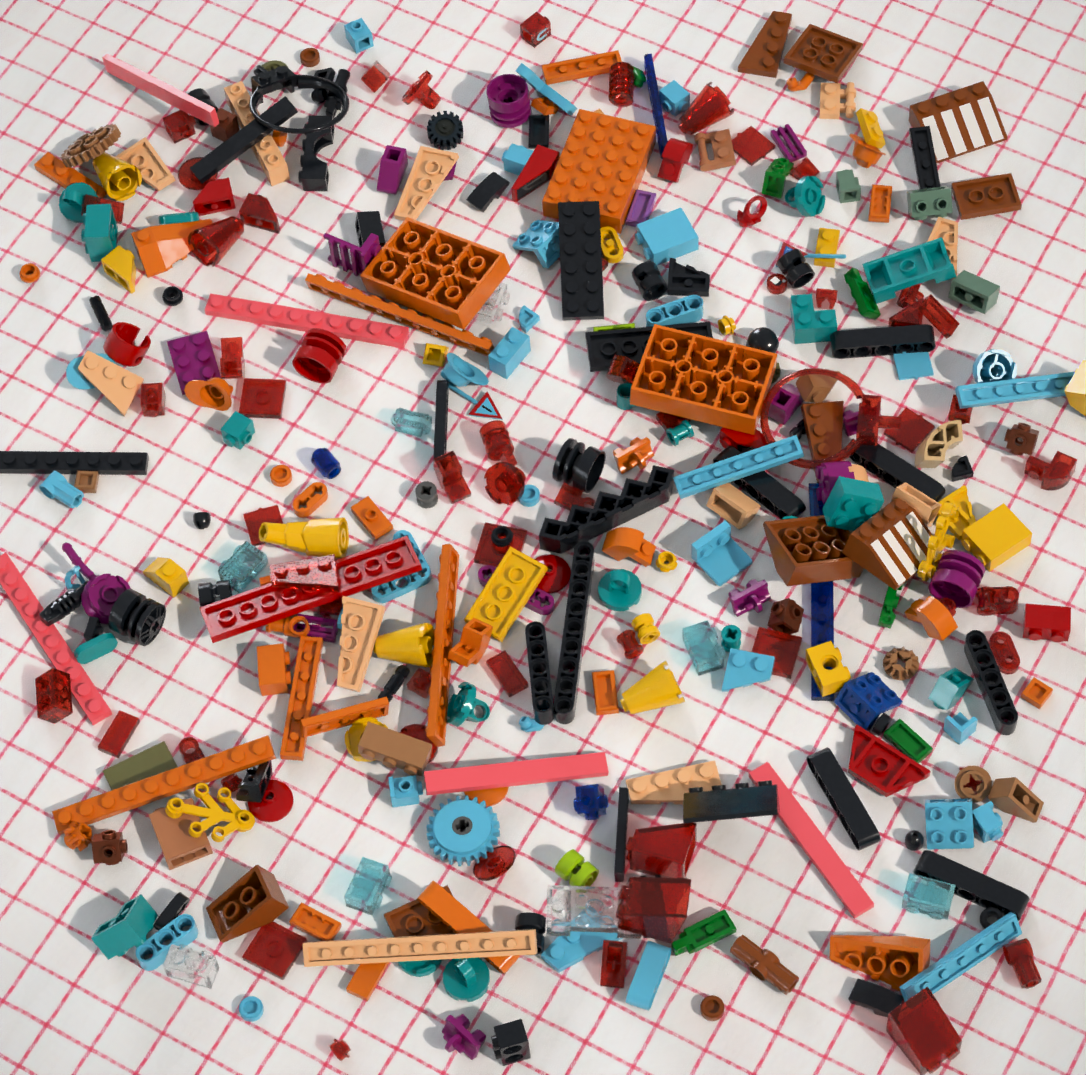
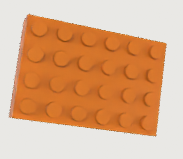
[542,109,656,234]
[360,217,511,329]
[630,324,777,435]

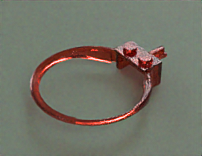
[760,368,902,469]

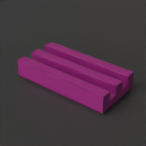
[770,124,807,162]
[294,614,338,643]

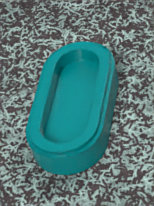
[158,212,199,224]
[74,633,118,664]

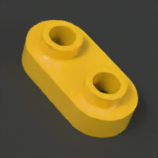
[600,226,624,263]

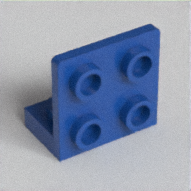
[834,672,903,731]

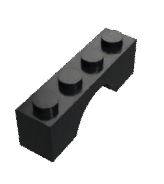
[298,115,335,191]

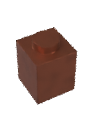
[210,108,240,142]

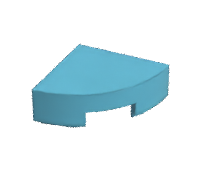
[519,305,540,333]

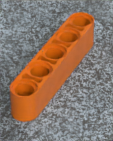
[417,881,520,975]

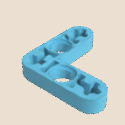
[515,63,577,116]
[371,530,432,603]

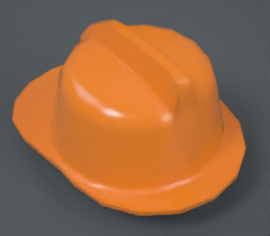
[849,134,886,168]
[184,377,233,411]

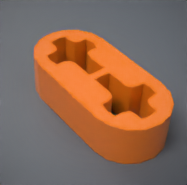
[293,482,328,518]

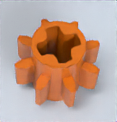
[64,821,92,851]

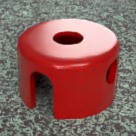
[103,322,151,367]

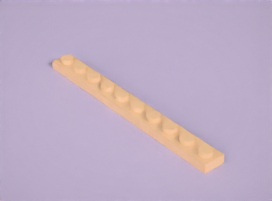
[303,929,538,967]

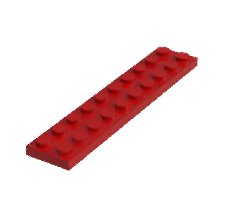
[199,536,422,643]

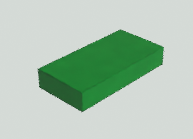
[883,719,933,763]

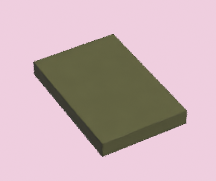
[103,741,178,790]

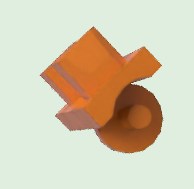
[613,437,654,474]

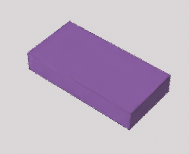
[625,189,656,227]

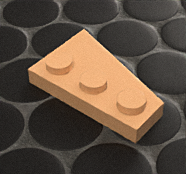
[115,137,176,191]
[927,217,958,279]
[78,350,144,417]

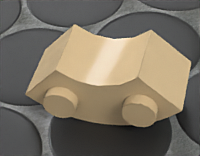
[915,420,963,468]

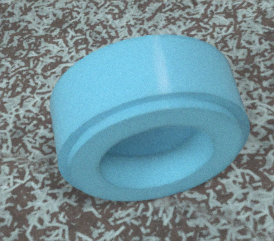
[518,485,540,507]
[239,996,264,1022]

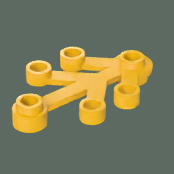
[917,502,959,582]
[165,783,255,842]

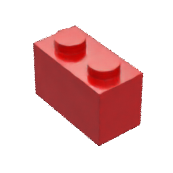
[1023,604,1071,642]

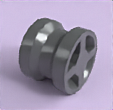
[415,481,438,509]

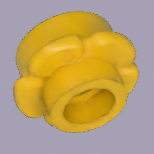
[718,315,736,336]
[656,551,677,572]

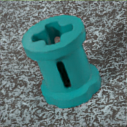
[666,420,694,446]
[721,625,741,652]

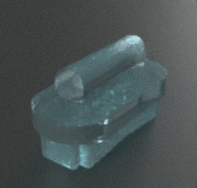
[391,408,432,437]

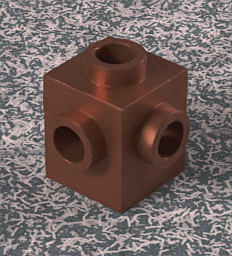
[1004,423,1039,455]
[767,598,804,636]
[91,830,128,865]

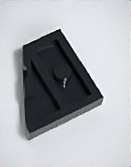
[667,258,710,297]

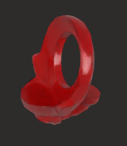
[737,195,767,227]

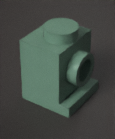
[836,170,861,203]

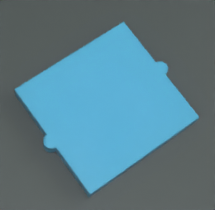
[893,351,934,380]

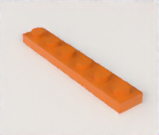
[280,636,323,761]

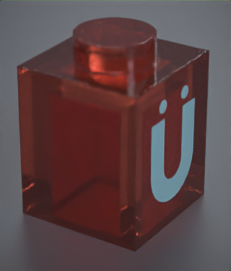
[520,12,551,48]

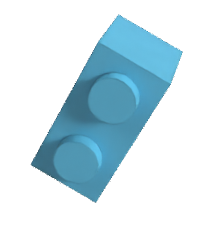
[488,327,531,379]

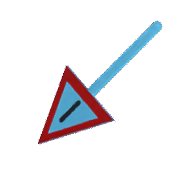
[448,383,503,420]

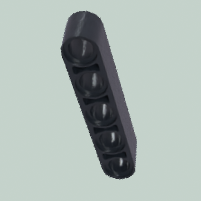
[830,324,936,359]
[846,435,945,502]
[713,445,806,519]
[525,621,554,725]
[964,630,1018,735]
[806,747,881,851]
[913,850,1030,921]

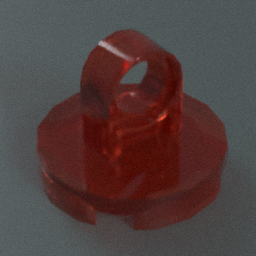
[401,70,441,109]
[484,462,526,505]

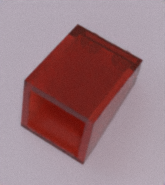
[626,822,697,884]
[616,877,691,944]
[886,987,962,1075]

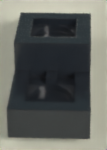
[466,172,510,212]
[848,979,905,1020]

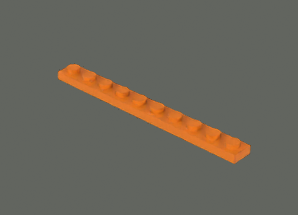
[305,273,494,356]
[425,544,459,747]
[52,735,276,835]

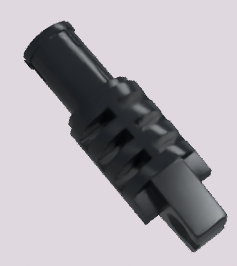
[324,69,350,119]
[39,580,88,626]

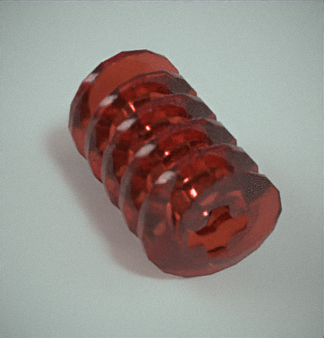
[609,62,634,107]

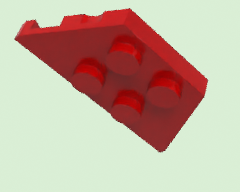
[848,725,931,797]

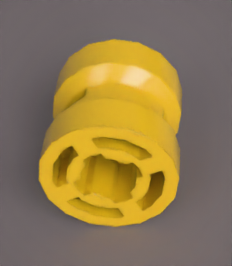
[631,613,660,644]

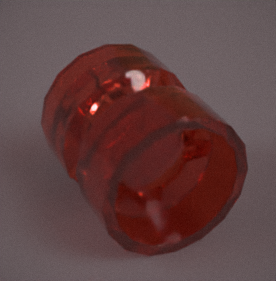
[479,420,514,461]

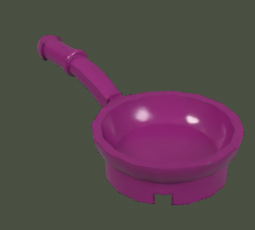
[62,542,130,624]

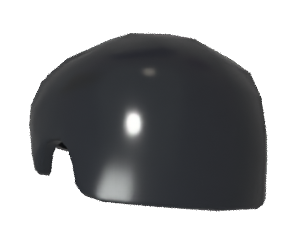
[746,327,779,353]

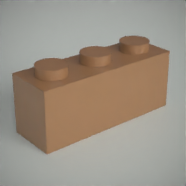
[358,722,432,776]

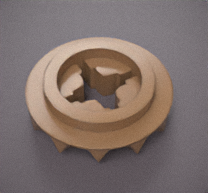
[883,646,919,680]
[955,766,992,803]

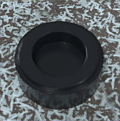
[872,713,891,736]

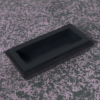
[528,115,549,149]

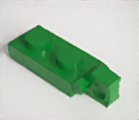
[844,267,881,320]
[878,585,903,629]
[671,910,737,956]

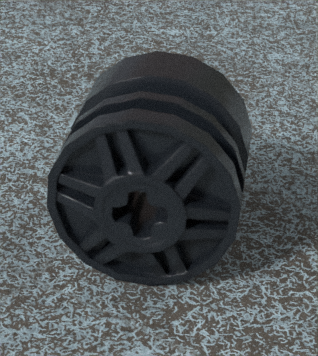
[552,438,606,493]
[108,588,166,646]

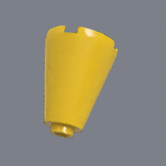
[92,152,142,201]
[373,623,435,667]
[620,661,685,714]

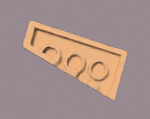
[394,146,459,221]

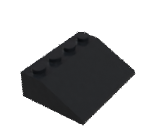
[683,780,780,823]

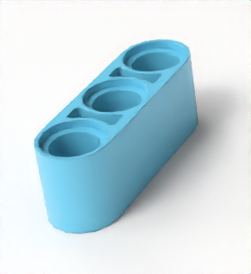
[646,295,703,327]
[136,914,198,971]
[626,941,672,1011]

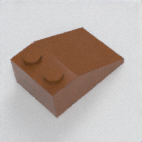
[206,865,289,943]

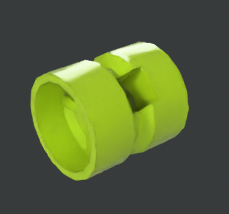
[555,849,599,893]

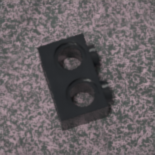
[491,1019,531,1066]

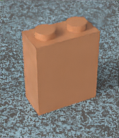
[148,798,213,870]

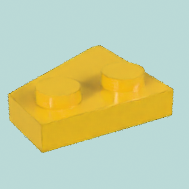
[936,485,976,540]

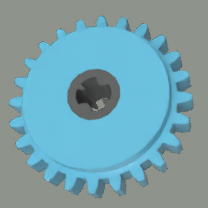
[426,795,500,866]

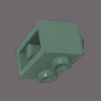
[907,186,953,220]
[948,270,1000,314]

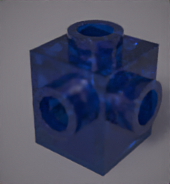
[573,784,608,820]

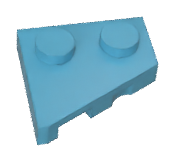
[722,648,775,692]

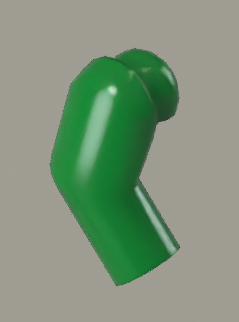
[624,64,646,88]

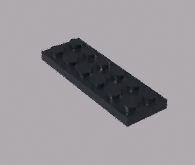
[558,201,604,321]
[585,322,713,372]

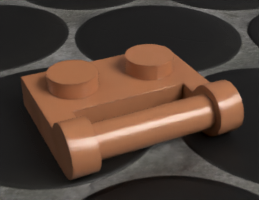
[694,129,736,172]

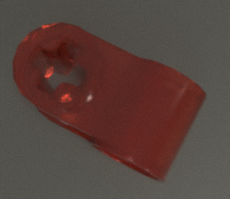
[976,586,1019,616]

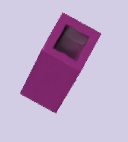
[377,145,408,195]
[766,384,804,425]

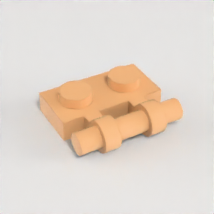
[819,82,856,119]

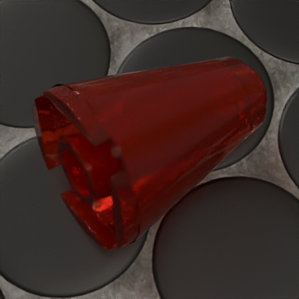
[678,82,734,135]
[188,216,244,267]

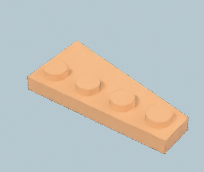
[337,596,386,692]
[626,760,722,804]

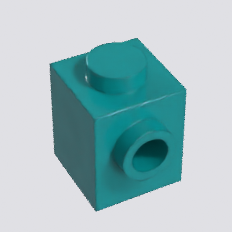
[221,411,255,450]

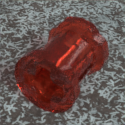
[616,630,644,659]

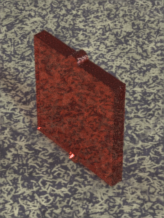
[732,126,776,166]
[884,407,935,452]
[243,505,283,547]

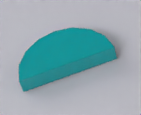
[398,959,442,977]

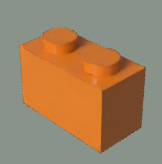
[257,643,292,696]

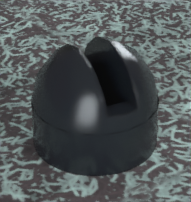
[193,512,211,529]
[905,830,924,851]

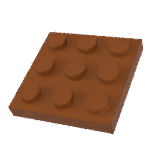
[784,24,863,83]

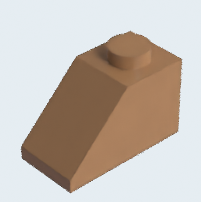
[795,368,841,403]
[988,777,1044,823]

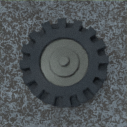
[427,111,463,150]

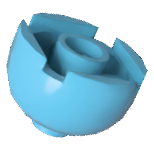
[972,349,1017,383]

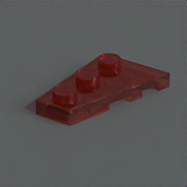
[269,554,339,592]

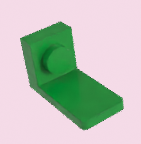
[761,158,794,198]

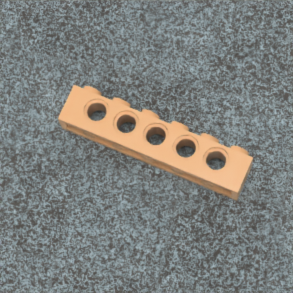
[224,81,290,186]

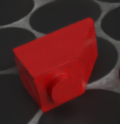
[193,178,236,216]

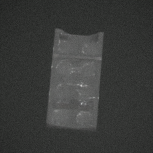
[546,885,642,939]

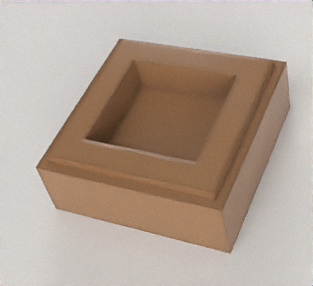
[74,470,99,493]

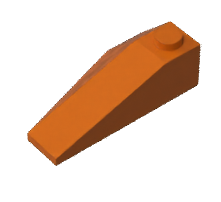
[131,219,218,278]
[830,935,930,991]

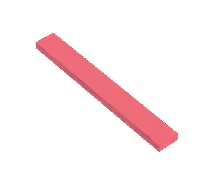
[102,54,219,127]
[424,752,609,795]
[749,762,874,919]

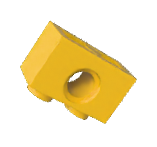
[805,641,851,697]

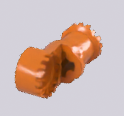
[266,616,310,638]

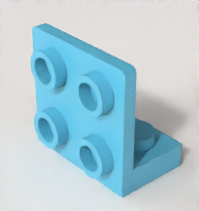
[512,220,560,268]
[691,520,752,586]
[925,798,974,849]

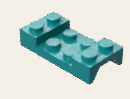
[862,237,956,304]

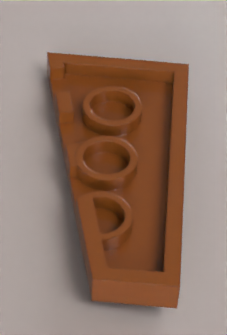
[738,11,792,78]
[801,401,844,484]

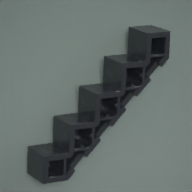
[539,465,674,554]

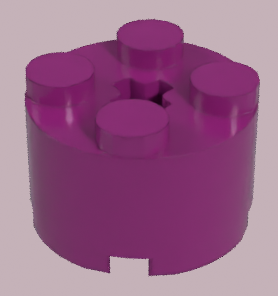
[815,461,855,504]

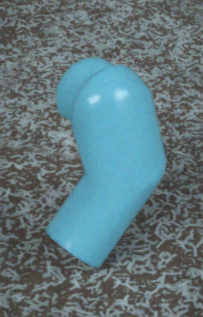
[519,709,545,732]

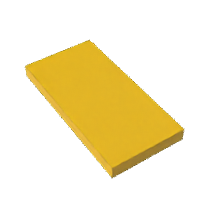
[464,546,548,642]

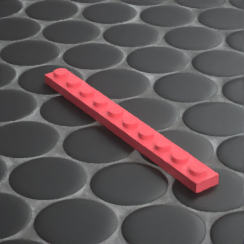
[205,293,409,349]
[0,553,112,725]

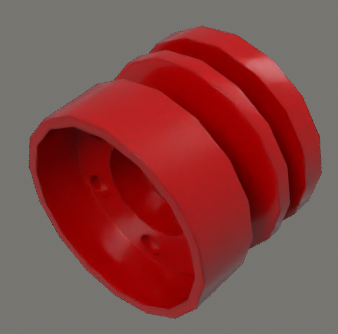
[292,328,347,384]

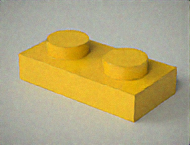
[856,108,886,149]
[814,228,840,268]

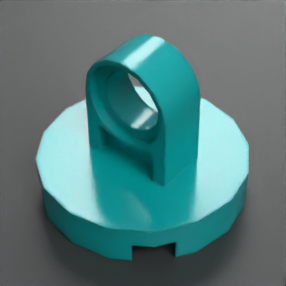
[785,176,825,217]
[59,182,99,223]
[598,569,642,611]
[447,682,490,727]
[443,958,490,1002]

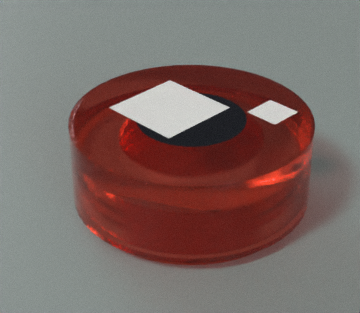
[767,273,787,295]

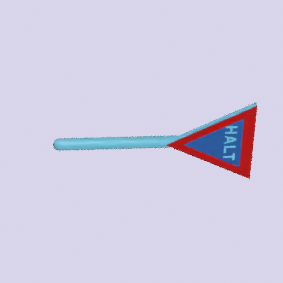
[776,242,846,267]

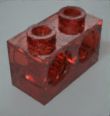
[35,668,73,724]

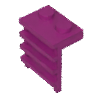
[323,233,381,276]

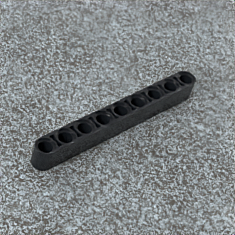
[554,541,595,724]

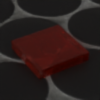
[239,378,287,419]
[474,522,527,567]
[752,627,802,679]
[242,921,307,980]

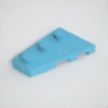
[541,905,624,973]

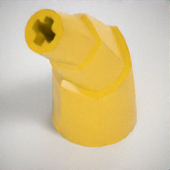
[259,517,349,558]

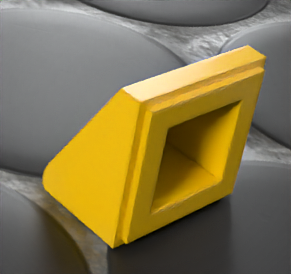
[422,343,449,367]

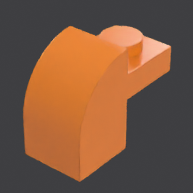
[602,527,656,567]
[904,596,958,641]
[448,618,493,667]

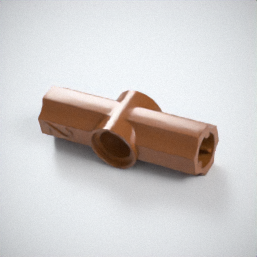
[730,935,799,995]

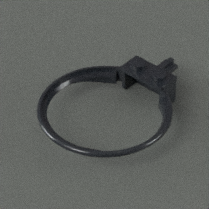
[249,65,349,134]

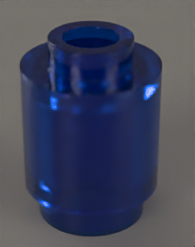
[311,448,341,479]

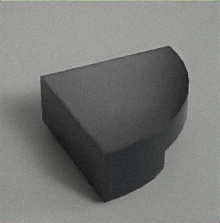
[951,455,974,482]

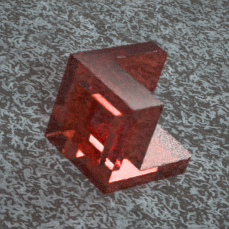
[361,60,390,93]

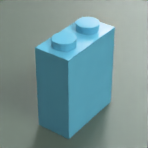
[635,208,699,265]

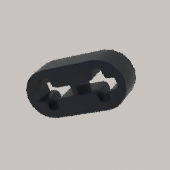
[154,892,190,931]

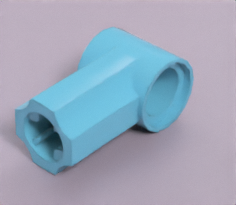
[39,471,84,509]

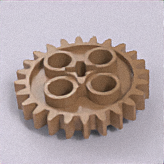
[60,124,121,168]

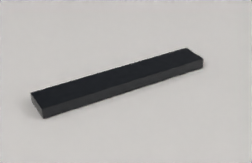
[190,96,298,184]

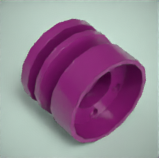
[486,74,531,128]
[928,550,986,608]

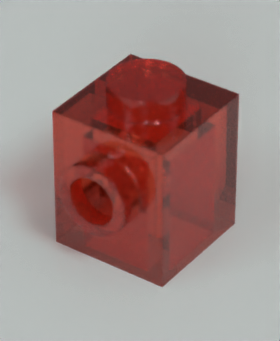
[163,110,196,144]
[141,383,166,417]

